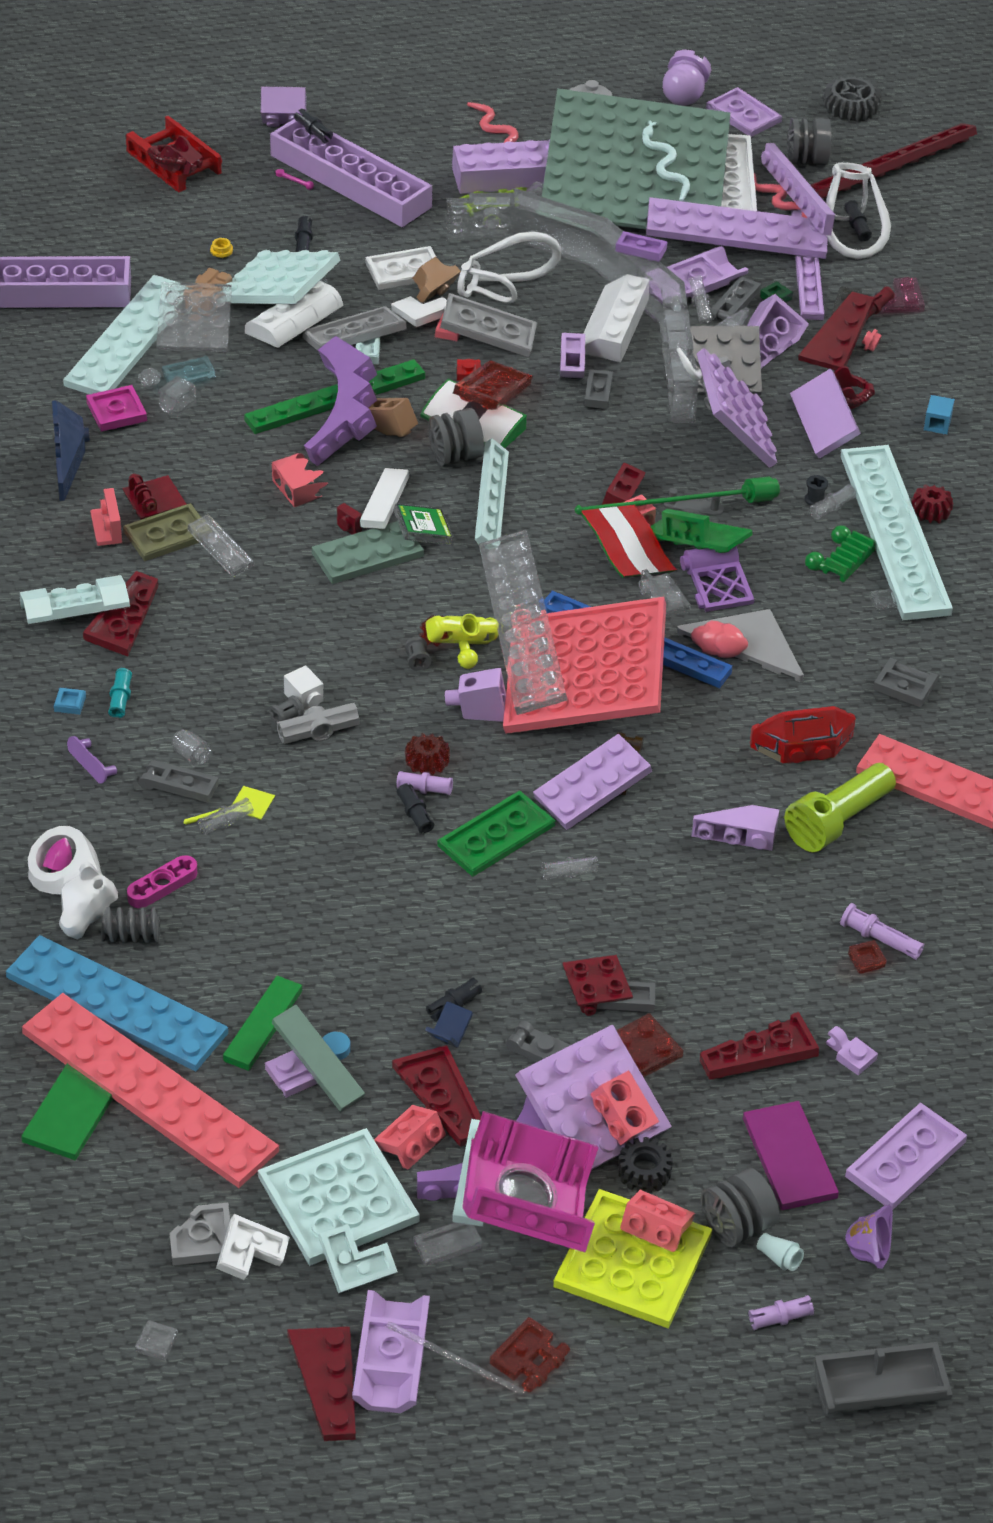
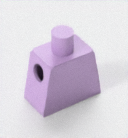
[445,668,506,722]

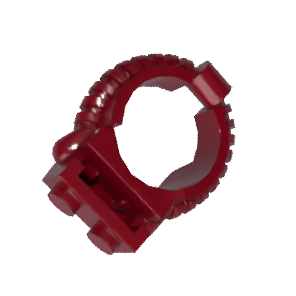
[147,136,203,175]
[834,366,875,409]

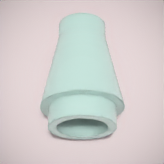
[757,1233,804,1271]

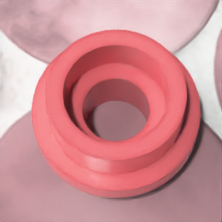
[862,329,882,352]

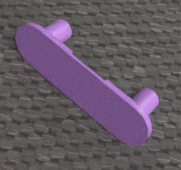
[67,736,117,783]

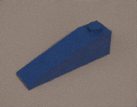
[52,401,90,501]

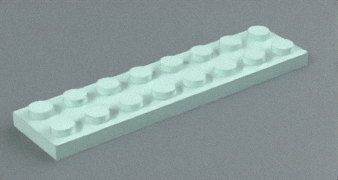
[63,275,192,394]

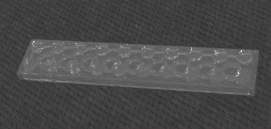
[479,529,568,715]

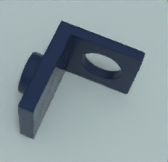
[425,1002,473,1048]

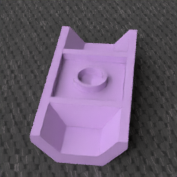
[647,246,748,307]
[353,1290,430,1413]

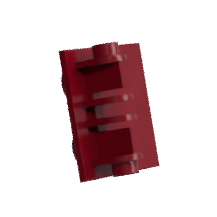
[122,473,187,520]
[562,955,633,1016]

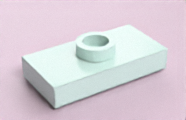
[356,337,380,364]

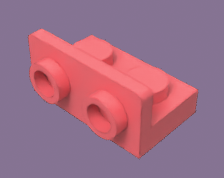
[91,488,122,546]
[374,1105,446,1169]
[620,1190,695,1252]

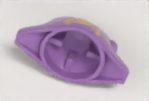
[846,1204,893,1269]

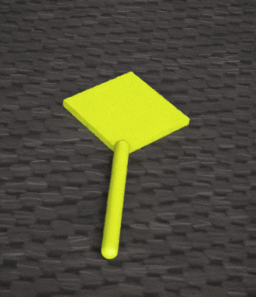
[184,786,275,825]

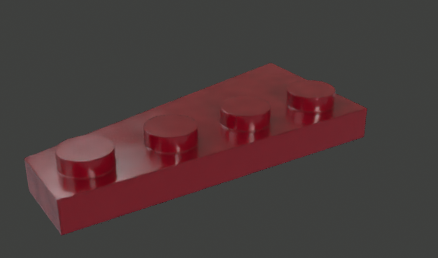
[287,1326,356,1441]

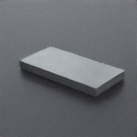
[440,293,537,356]
[302,306,407,350]

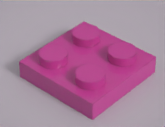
[86,385,147,432]

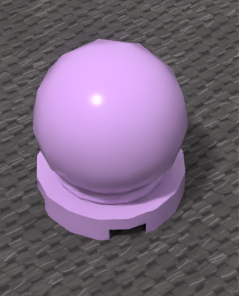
[663,50,711,106]

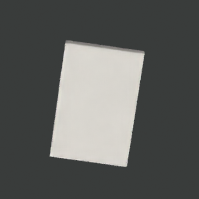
[366,246,435,290]

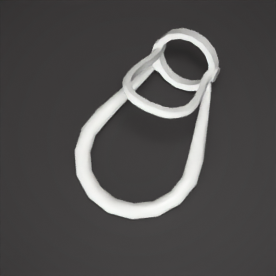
[826,163,891,259]
[457,232,561,303]

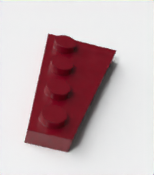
[798,291,874,371]
[83,571,158,657]
[700,1012,819,1080]
[392,1045,481,1147]

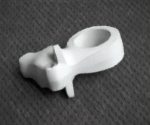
[28,826,118,939]

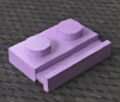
[265,1050,318,1098]

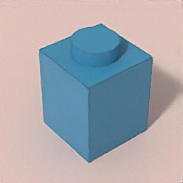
[924,395,955,434]

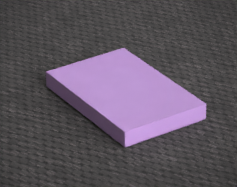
[706,87,782,137]

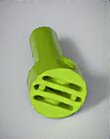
[784,763,896,852]

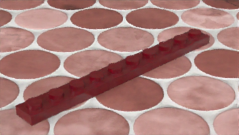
[810,123,977,198]

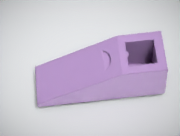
[692,805,779,851]

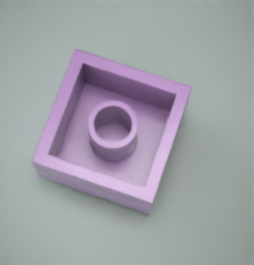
[261,87,306,127]

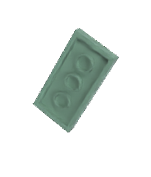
[312,520,424,584]

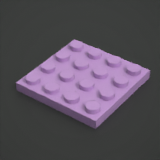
[697,348,777,467]
[515,1025,672,1170]

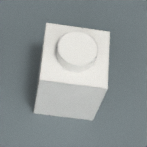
[284,665,323,710]

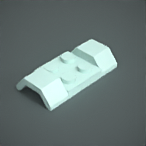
[20,575,130,624]

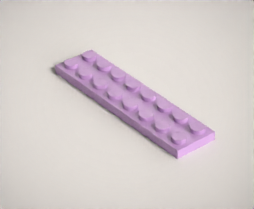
[646,197,827,259]

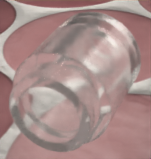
[172,729,211,766]

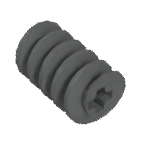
[101,907,160,943]

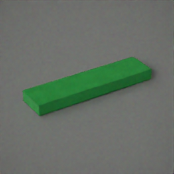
[223,976,302,1071]

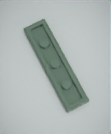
[272,1005,365,1112]

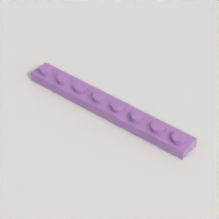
[761,143,835,236]

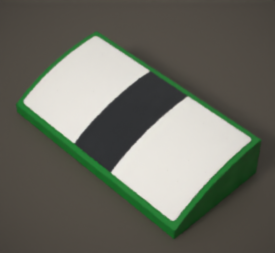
[420,378,527,448]

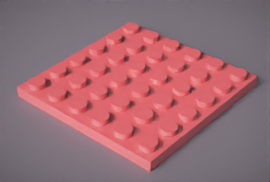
[503,597,666,734]

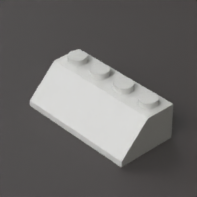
[583,274,649,362]

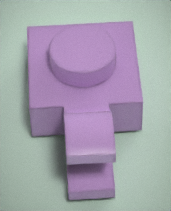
[826,1026,878,1075]

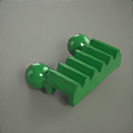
[805,525,876,582]

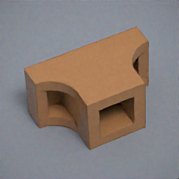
[412,256,461,303]

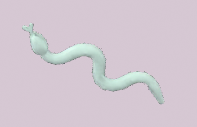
[642,120,690,201]

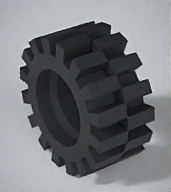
[618,1137,673,1193]

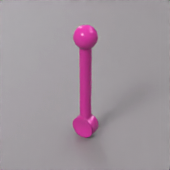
[276,169,314,190]

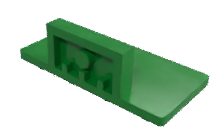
[650,508,753,553]

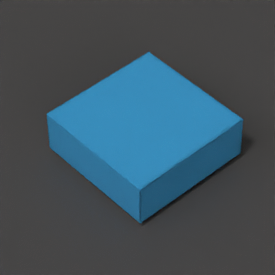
[54,688,86,715]

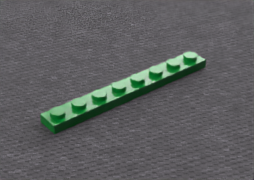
[244,359,425,434]

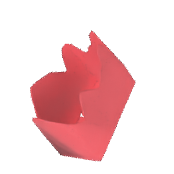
[272,453,328,507]

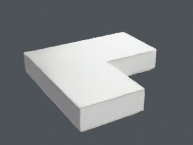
[391,296,447,327]
[216,1214,290,1280]

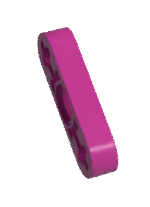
[127,855,198,908]

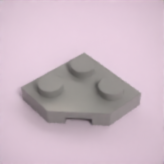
[170,1203,230,1265]

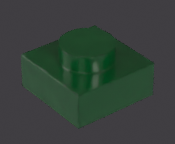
[760,281,793,303]

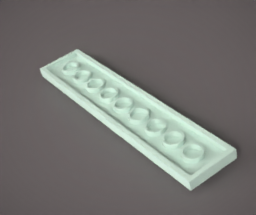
[841,445,953,620]

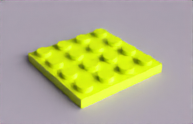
[553,1189,712,1329]

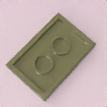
[123,503,213,561]

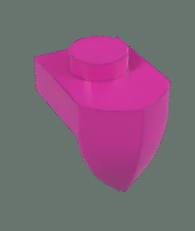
[43,838,72,873]

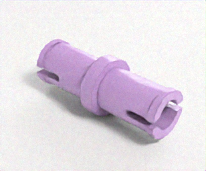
[397,771,453,795]
[749,1295,814,1330]

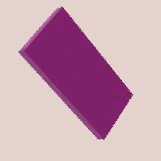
[743,1101,839,1211]

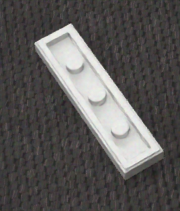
[360,468,409,529]

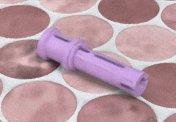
[840,903,924,960]

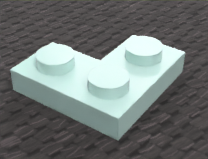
[318,1224,397,1294]

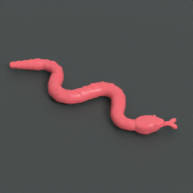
[467,102,518,143]
[754,173,808,218]

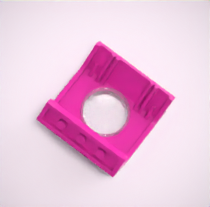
[462,1111,598,1252]

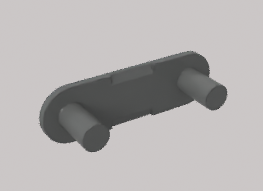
[663,488,724,515]

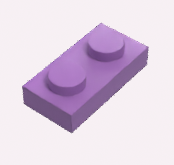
[615,231,667,262]

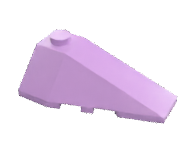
[747,294,809,368]

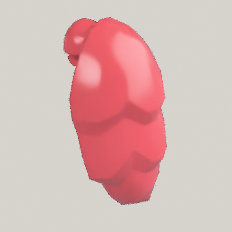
[691,620,748,658]

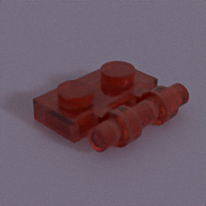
[490,1317,570,1393]

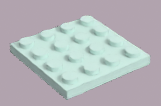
[216,250,340,304]
[258,1128,420,1266]

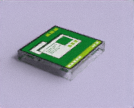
[393,503,453,545]

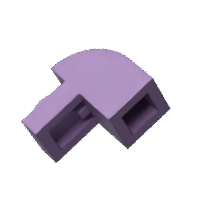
[560,333,585,378]

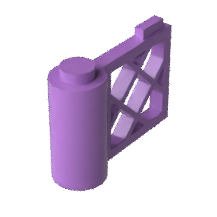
[680,546,754,612]

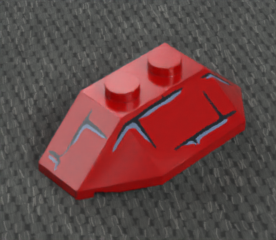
[750,706,856,763]

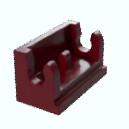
[602,462,646,505]

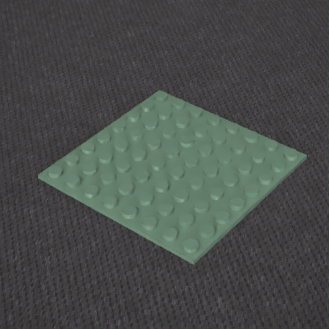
[539,88,731,229]

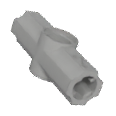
[277,703,360,744]

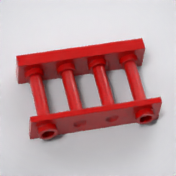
[126,115,222,192]

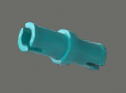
[108,668,132,718]

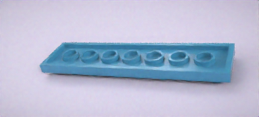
[6,935,228,1072]

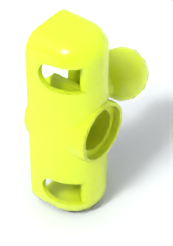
[426,614,500,669]

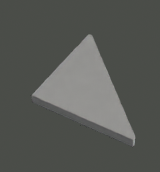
[677,609,804,682]

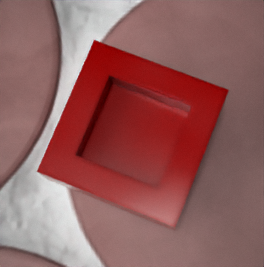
[457,359,481,381]

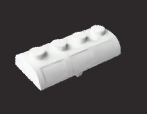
[245,281,343,348]

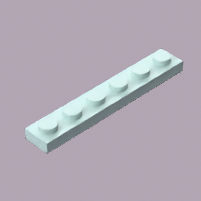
[475,438,509,553]

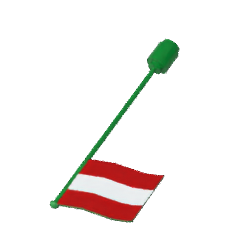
[575,476,780,578]

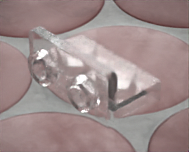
[639,569,691,618]

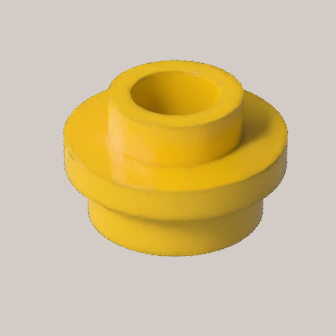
[210,238,233,258]

